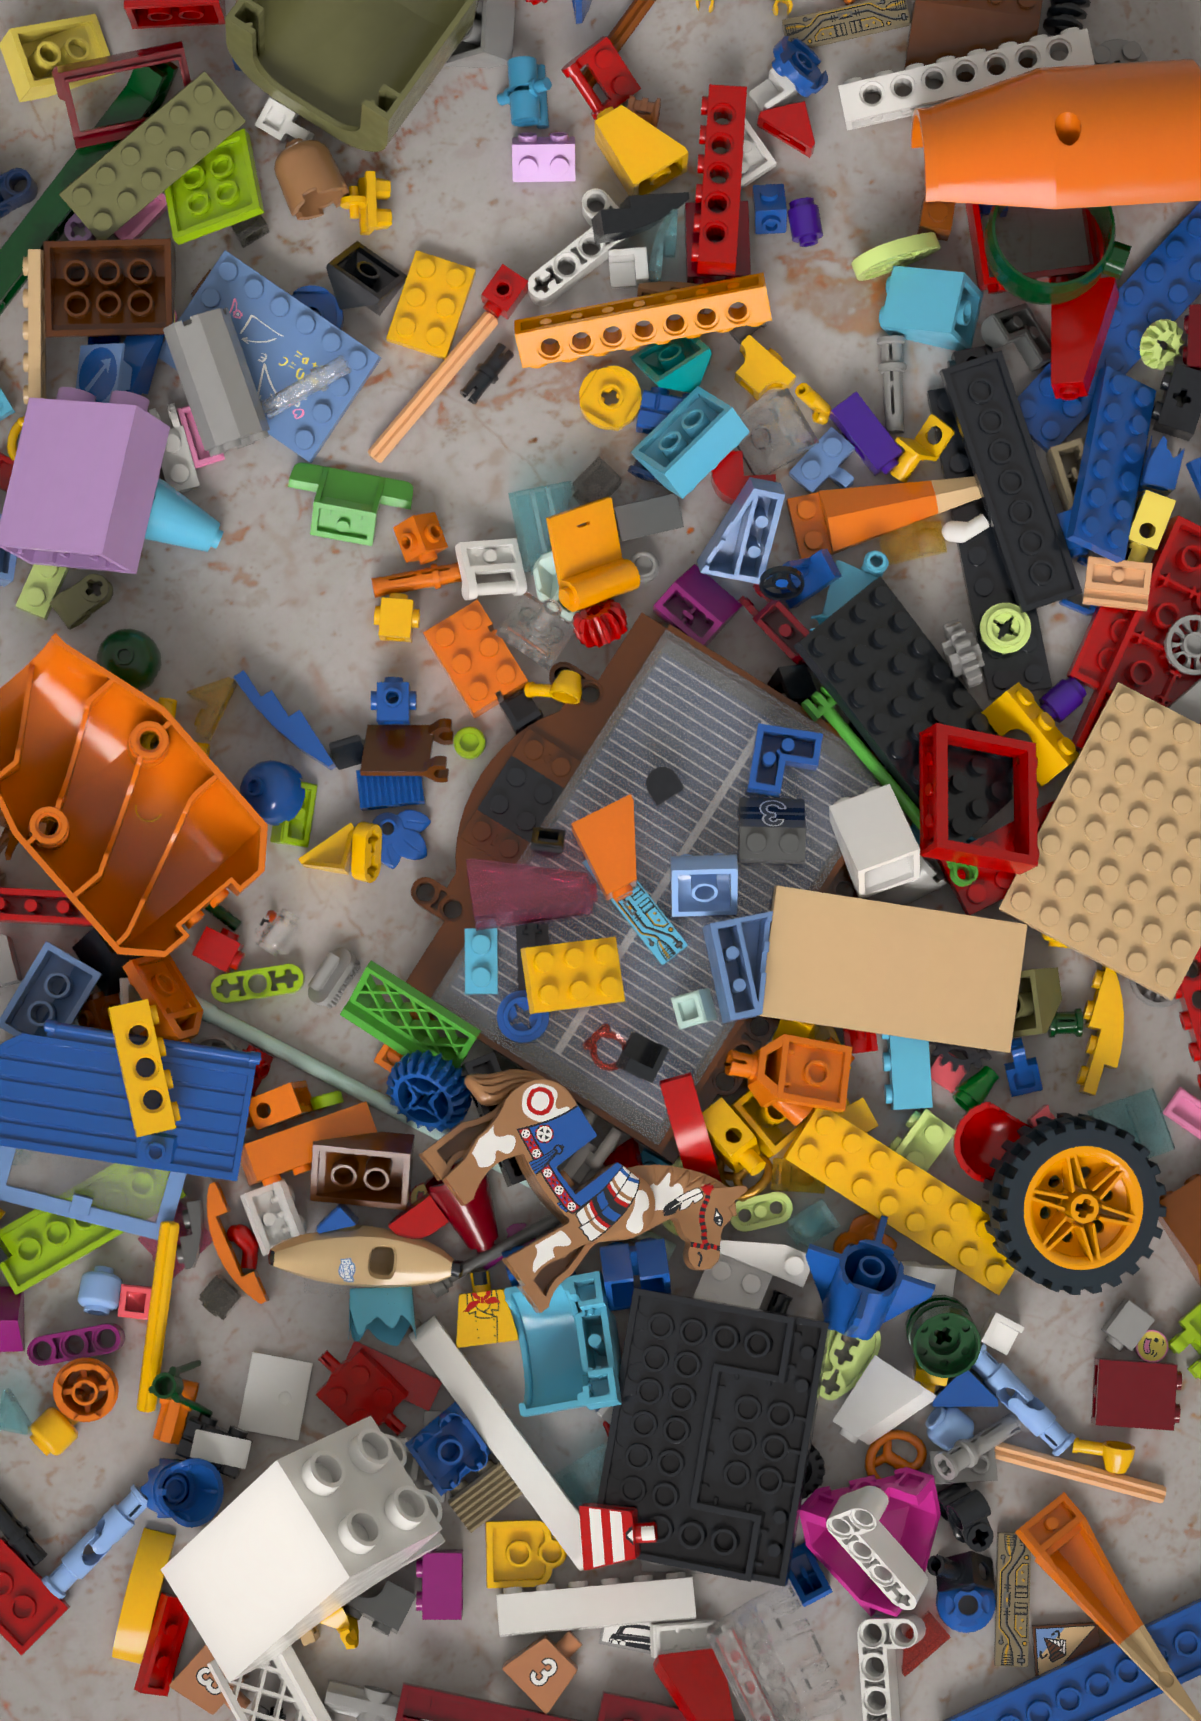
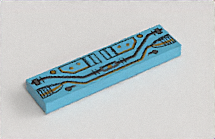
[582,860,688,966]

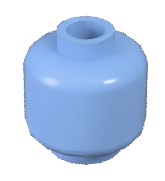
[78,1266,123,1316]
[925,1407,975,1451]

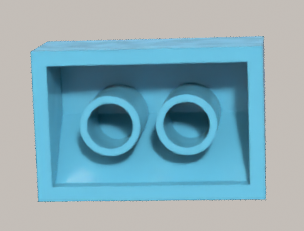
[631,386,750,499]

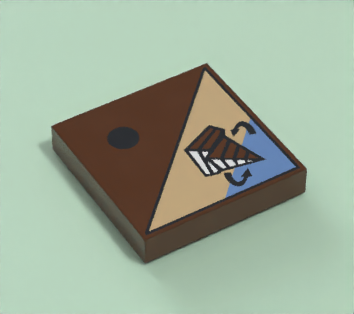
[1032,1622,1100,1677]

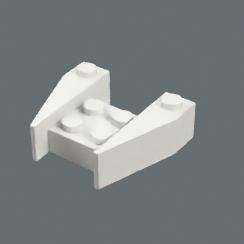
[693,1240,810,1309]

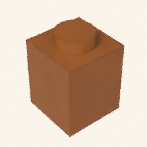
[917,196,956,241]

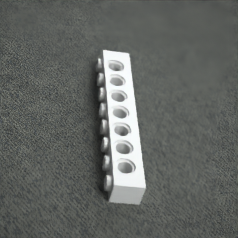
[838,27,1095,131]

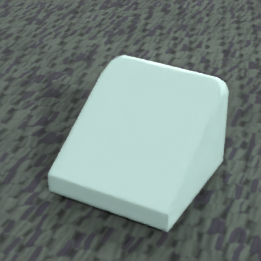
[671,988,717,1030]

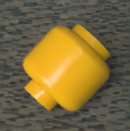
[29,1407,78,1456]

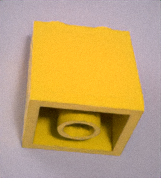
[595,105,688,195]

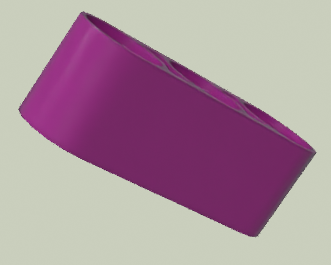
[27,1323,125,1366]

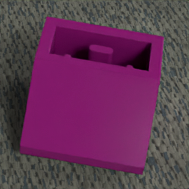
[653,564,743,647]

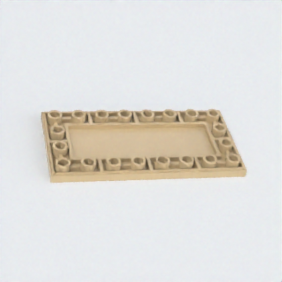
[759,886,1028,1053]

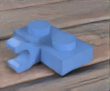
[789,427,855,494]

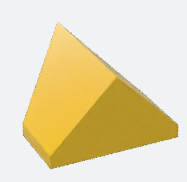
[298,823,355,875]

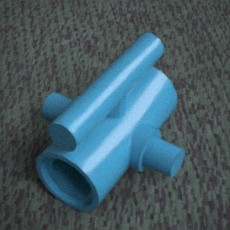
[497,56,552,129]

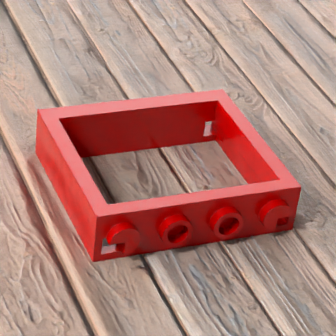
[965,203,1103,294]
[919,723,1040,875]

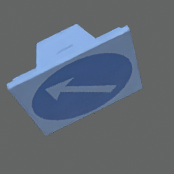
[76,343,132,403]

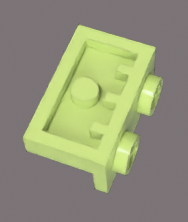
[889,1108,955,1172]

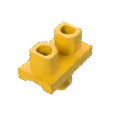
[340,171,392,236]

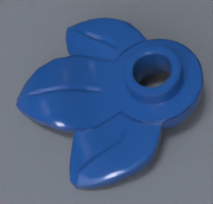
[372,809,431,869]

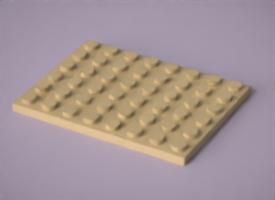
[998,682,1201,1001]

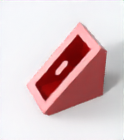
[757,101,815,158]

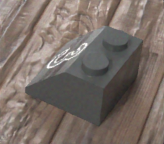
[738,797,806,864]

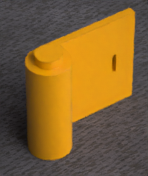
[546,497,640,612]

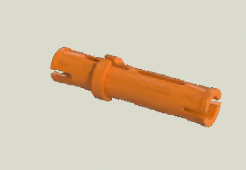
[371,562,462,598]

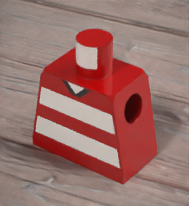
[579,1503,658,1570]

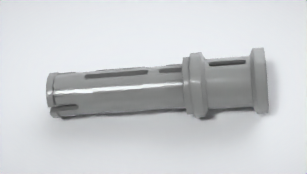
[877,335,907,434]
[934,1414,1021,1481]

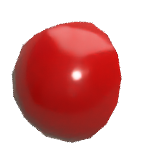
[953,1101,1032,1183]

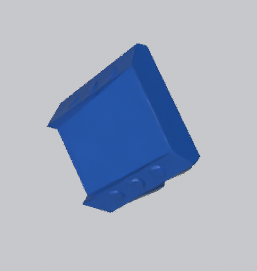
[405,1401,491,1496]

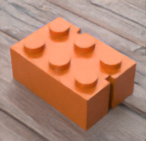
[423,599,528,719]

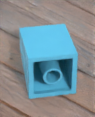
[879,266,984,351]

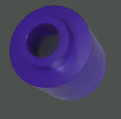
[787,197,823,247]
[1039,677,1087,723]

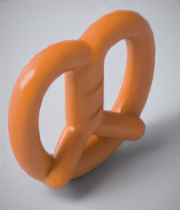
[864,1429,927,1479]

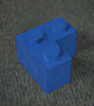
[746,723,823,797]

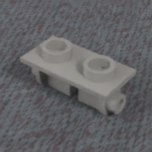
[929,1448,998,1485]

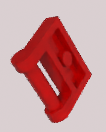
[561,36,641,120]

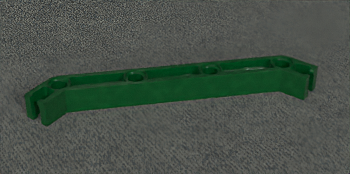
[0,62,179,316]

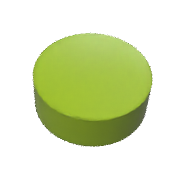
[453,727,486,760]
[310,1090,344,1111]

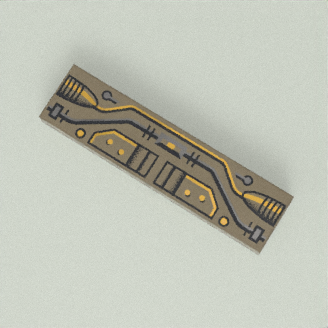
[782,0,911,48]
[994,1532,1031,1667]

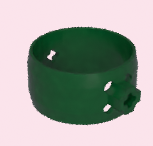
[984,205,1132,305]

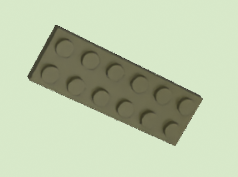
[59,71,246,240]

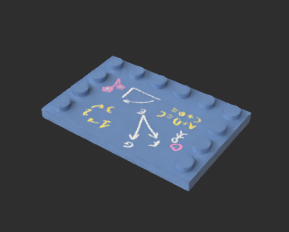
[158,250,382,463]

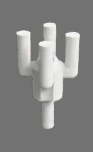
[540,1108,623,1208]

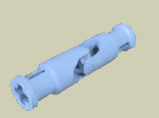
[972,1343,1076,1457]
[41,1484,148,1599]

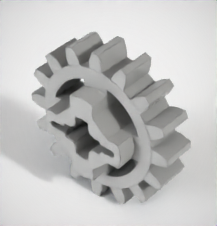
[941,619,985,689]

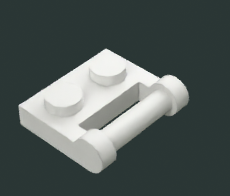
[455,538,527,600]

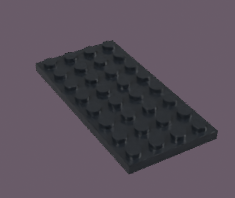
[793,576,1014,843]

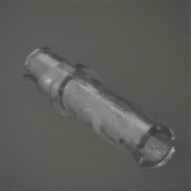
[260,354,352,419]

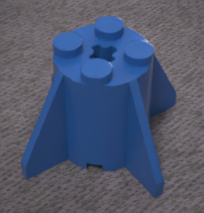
[805,1215,936,1340]

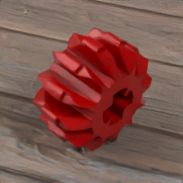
[573,599,628,648]

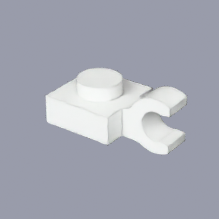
[255,97,315,142]

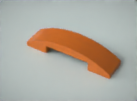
[207,1182,269,1304]

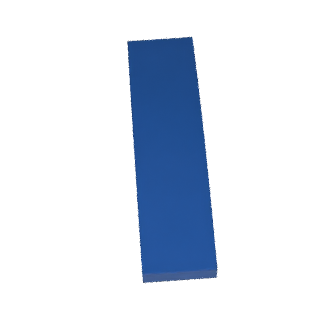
[233,670,336,770]

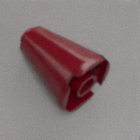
[424,1162,499,1252]

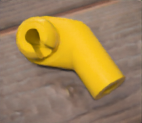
[795,383,832,425]

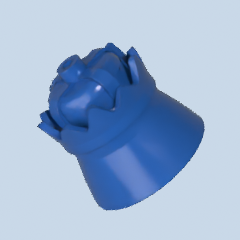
[141,1458,224,1528]

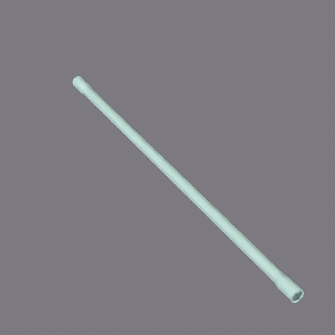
[194,994,677,1261]

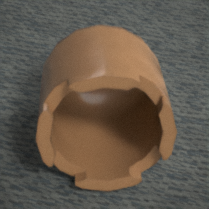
[274,138,350,220]

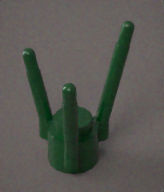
[148,1360,213,1416]

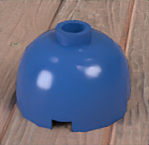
[240,760,305,826]

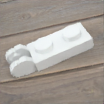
[149,403,201,493]

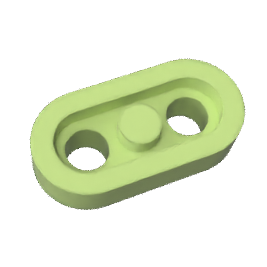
[730,1192,793,1232]

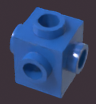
[371,677,417,725]

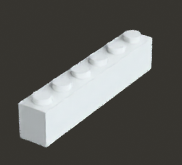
[496,1572,696,1637]

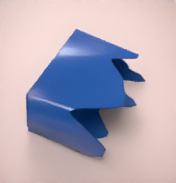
[1138,436,1185,497]

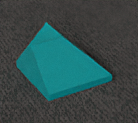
[630,337,712,393]

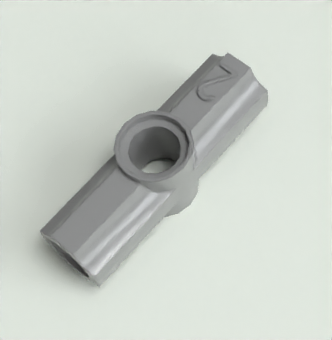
[324,1680,422,1721]

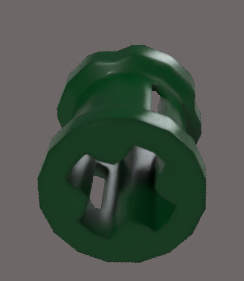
[1048,1008,1083,1038]

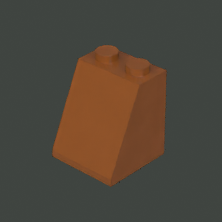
[1158,1174,1201,1287]

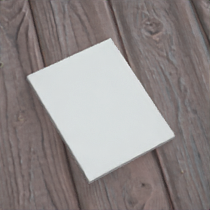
[238,1352,313,1440]

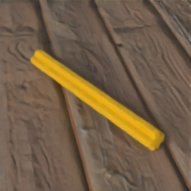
[137,1221,179,1413]

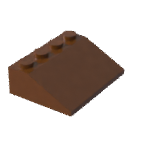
[904,0,1043,82]
[43,238,176,338]

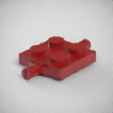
[316,1348,408,1436]

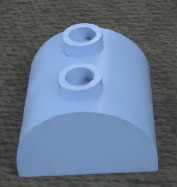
[670,853,738,917]

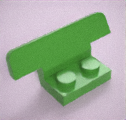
[288,462,413,546]

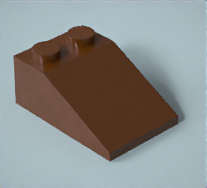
[310,1131,415,1210]

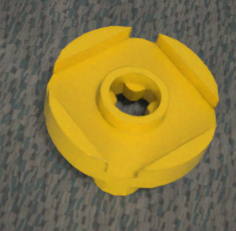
[579,365,642,431]

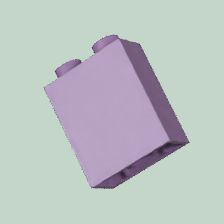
[0,387,170,574]

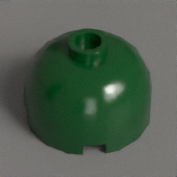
[97,629,162,691]

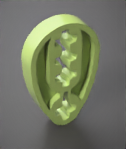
[851,232,941,281]
[820,1330,881,1400]

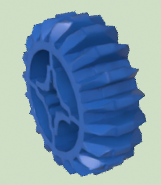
[386,1050,473,1133]

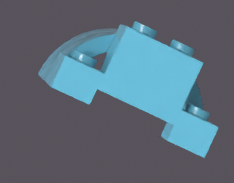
[504,1271,622,1417]

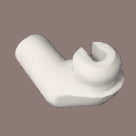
[942,514,989,543]

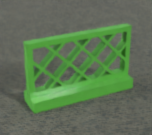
[340,960,481,1068]

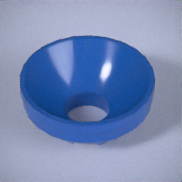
[936,1579,996,1633]

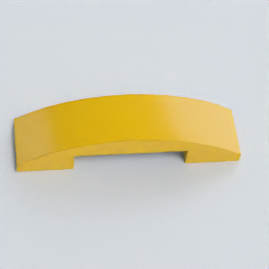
[112,1527,176,1664]

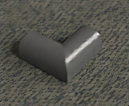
[981,303,1051,372]

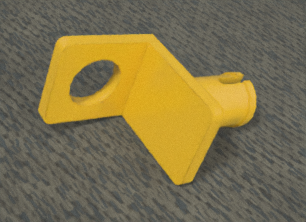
[890,414,955,483]

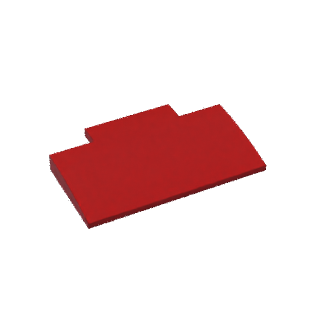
[1066,515,1201,752]

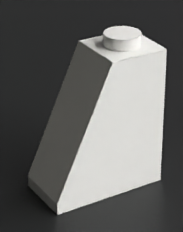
[833,1355,936,1445]

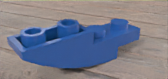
[123,335,164,395]

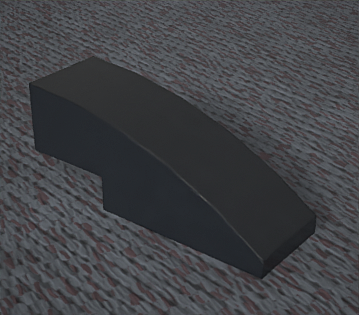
[591,192,690,244]

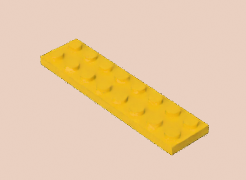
[783,1108,1015,1296]

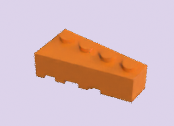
[241,1101,377,1187]

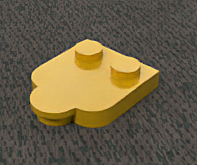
[485,1519,567,1589]

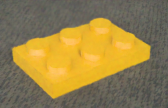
[386,250,476,360]
[520,937,625,1014]

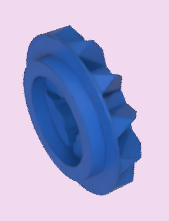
[497,990,549,1043]

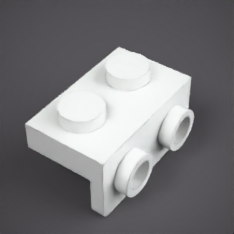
[240,1178,307,1256]

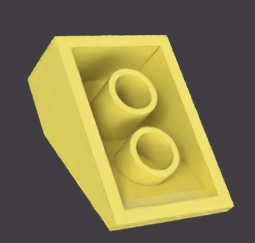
[0,14,115,102]

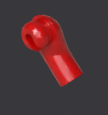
[227,1224,259,1269]

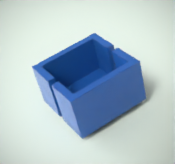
[599,1238,672,1311]

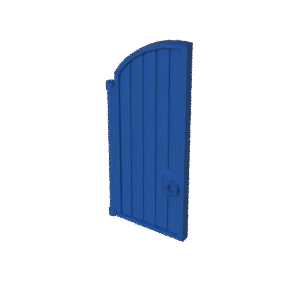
[0,1019,261,1181]

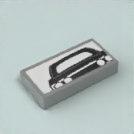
[599,1623,651,1654]

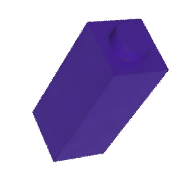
[829,392,903,476]

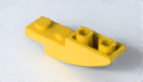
[1076,966,1124,1096]

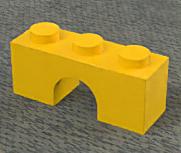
[981,682,1079,787]

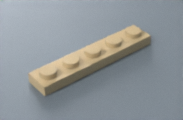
[23,249,46,404]

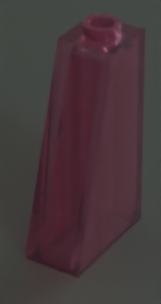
[466,858,598,931]

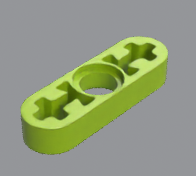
[211,964,305,1004]

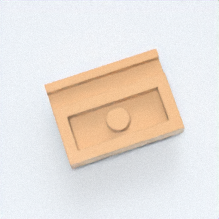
[1082,556,1153,611]

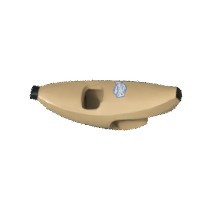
[268,1224,464,1288]

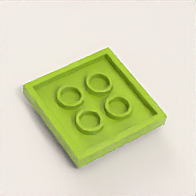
[164,128,264,245]

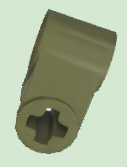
[50,574,113,630]

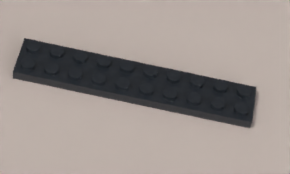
[927,388,1052,700]

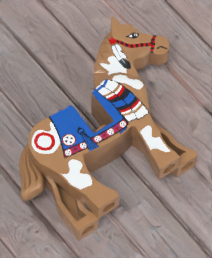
[419,1069,748,1313]

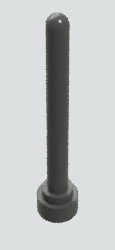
[429,1214,561,1298]

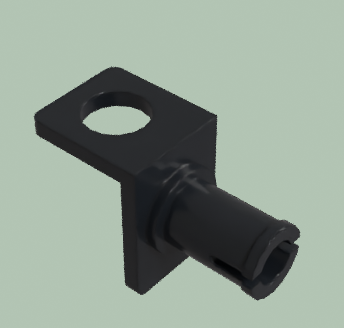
[927,1551,995,1593]

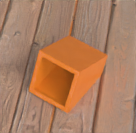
[571,794,637,902]

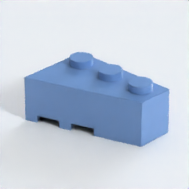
[697,477,785,584]
[702,911,773,1023]

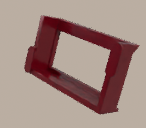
[52,41,191,149]

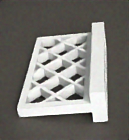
[207,1645,332,1721]

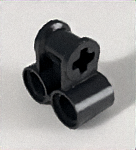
[937,1483,994,1552]

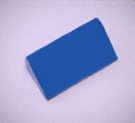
[316,1204,359,1233]

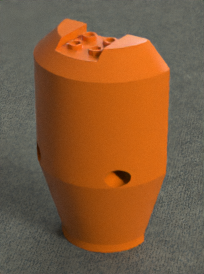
[911,59,1201,209]
[0,633,268,957]

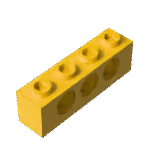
[108,999,181,1137]

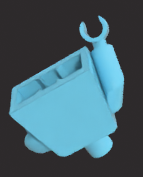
[810,550,889,632]

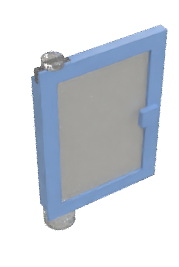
[0,1146,186,1240]

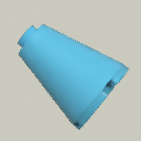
[145,478,224,552]

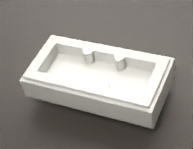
[650,1618,716,1658]

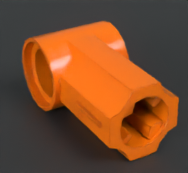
[153,1379,199,1445]

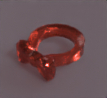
[582,1023,627,1071]

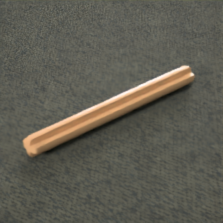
[368,311,498,463]
[995,1442,1166,1503]

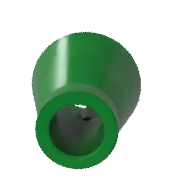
[952,1066,999,1112]

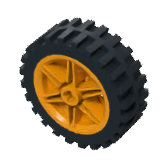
[982,1113,1167,1295]

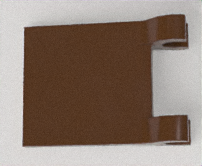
[360,718,454,783]

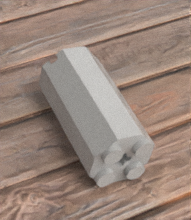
[163,308,270,457]

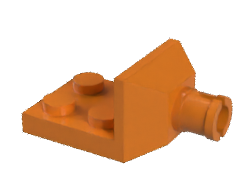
[122,954,204,1043]
[725,1034,852,1113]

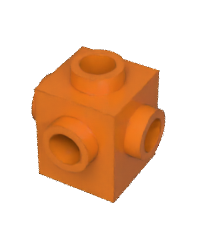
[393,512,448,565]

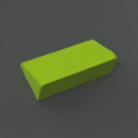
[270,781,318,848]

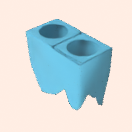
[348,1287,416,1346]

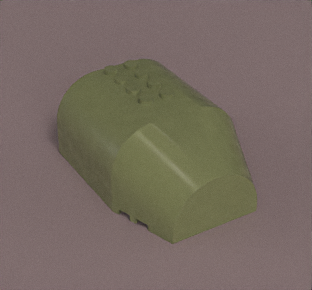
[225,0,479,152]

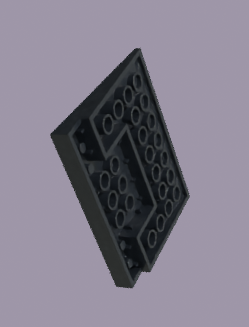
[597,1288,832,1587]

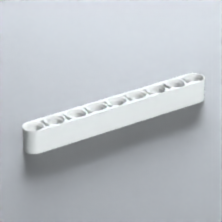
[408,1315,584,1571]

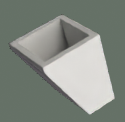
[829,784,920,899]

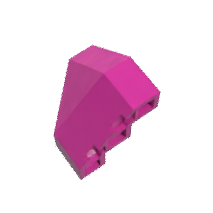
[799,1467,941,1617]

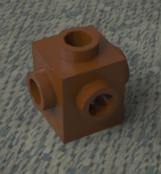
[77,991,121,1031]

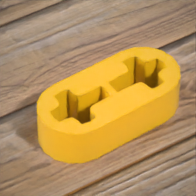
[351,821,382,883]

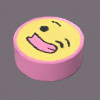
[1134,1329,1168,1362]

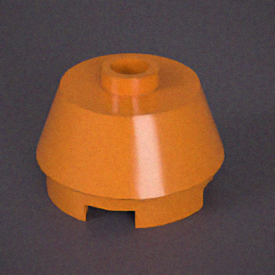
[53,1358,119,1422]

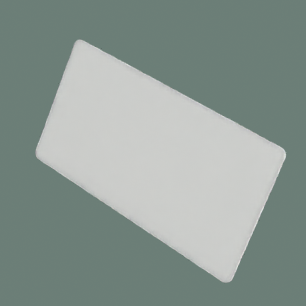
[190,1429,252,1469]

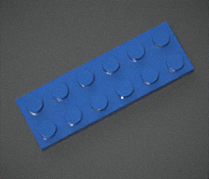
[1066,365,1156,563]

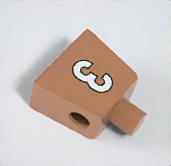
[502,1631,583,1714]
[169,1645,251,1715]

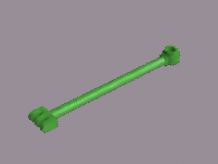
[801,686,978,887]

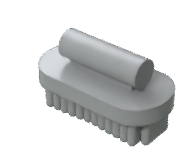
[308,947,361,1009]

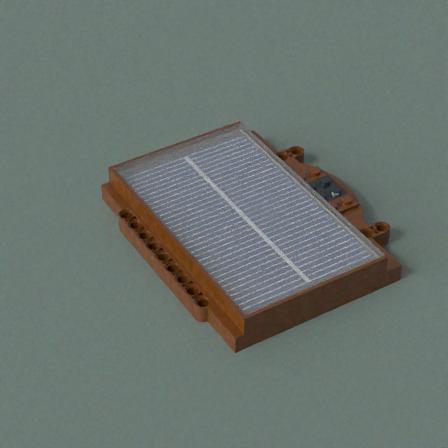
[406,612,899,1164]

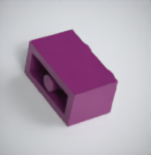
[416,1549,463,1620]

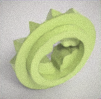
[1140,319,1185,370]
[979,603,1031,654]

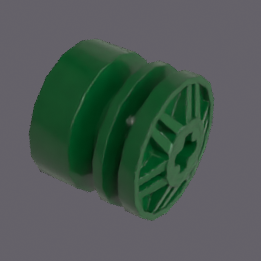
[905,1295,981,1378]

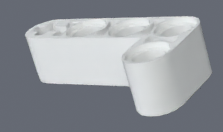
[528,188,629,306]
[826,1486,928,1610]
[857,1614,926,1721]

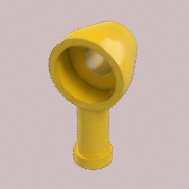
[524,670,582,704]
[1072,1437,1135,1474]

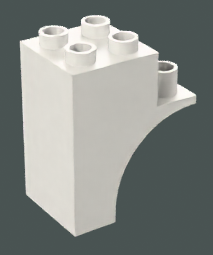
[161,1416,445,1683]

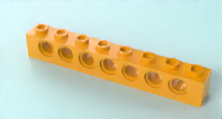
[514,272,772,368]

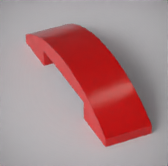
[659,1072,722,1183]

